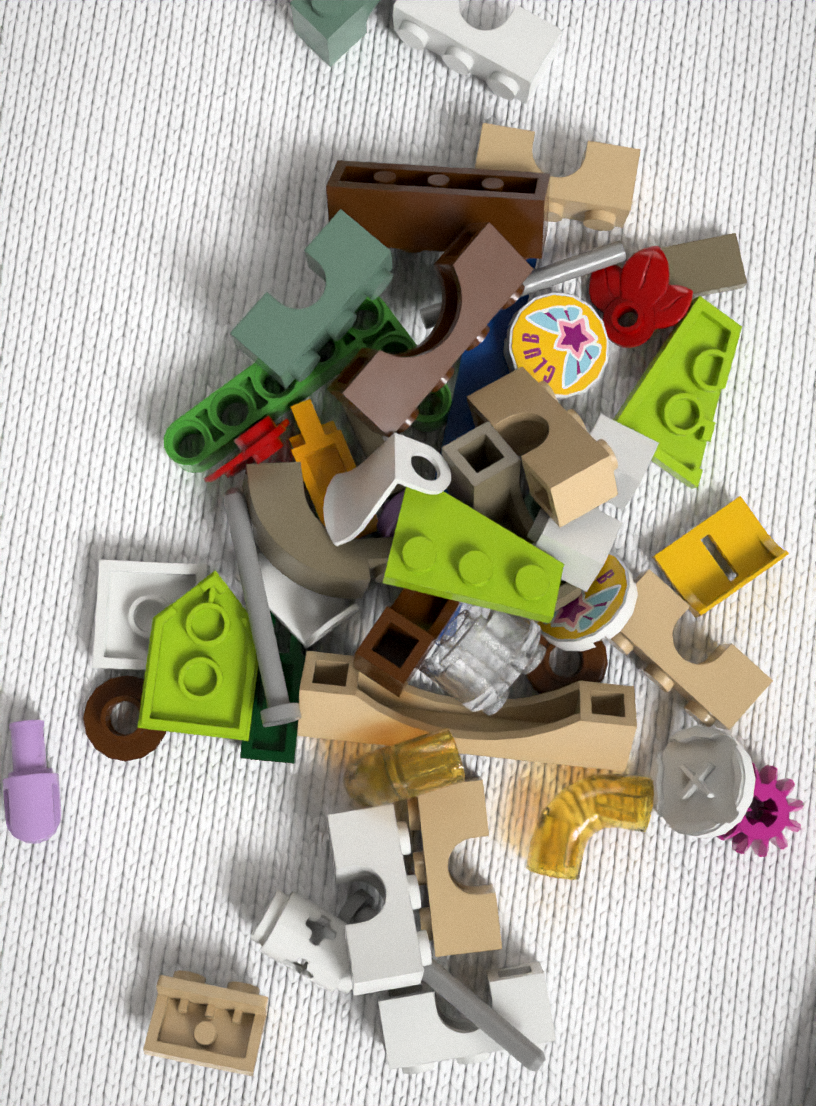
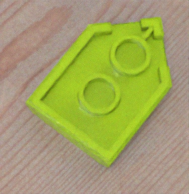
[138,570,259,741]

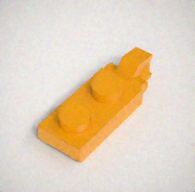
[289,399,378,539]

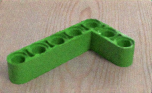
[164,296,452,473]

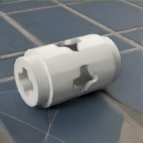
[250,889,352,994]

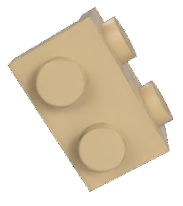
[143,970,268,1077]

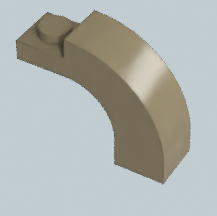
[442,421,582,623]
[242,462,394,599]

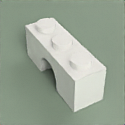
[393,0,562,105]
[527,414,659,592]
[327,804,432,996]
[378,961,556,1074]

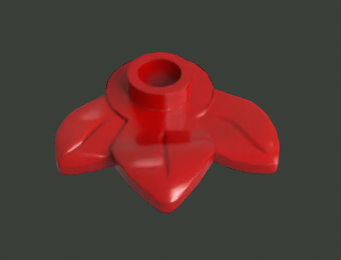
[589,246,693,348]
[203,415,290,482]

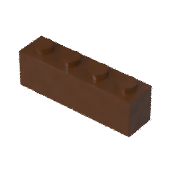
[326,160,550,260]

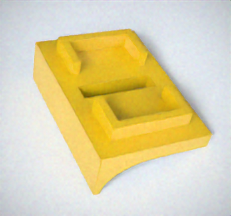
[652,496,789,618]

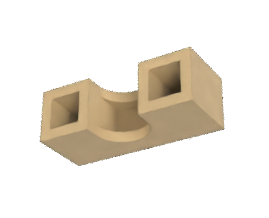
[475,123,641,231]
[467,367,618,528]
[605,569,773,730]
[407,776,502,957]

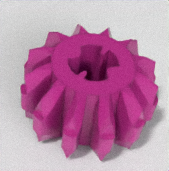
[716,763,804,857]

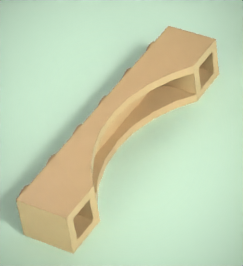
[298,651,637,772]

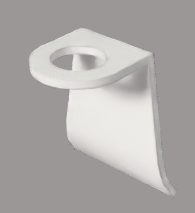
[323,433,451,546]
[234,552,360,648]

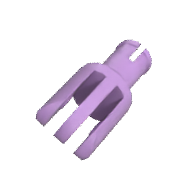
[2,720,61,844]

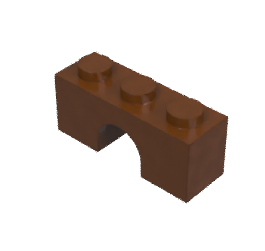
[353,588,462,697]

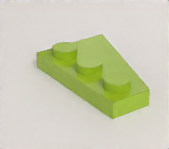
[613,296,742,489]
[383,487,564,623]

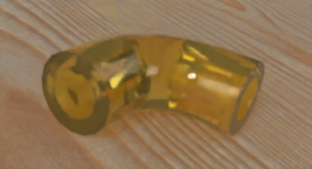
[343,727,465,807]
[526,774,654,880]

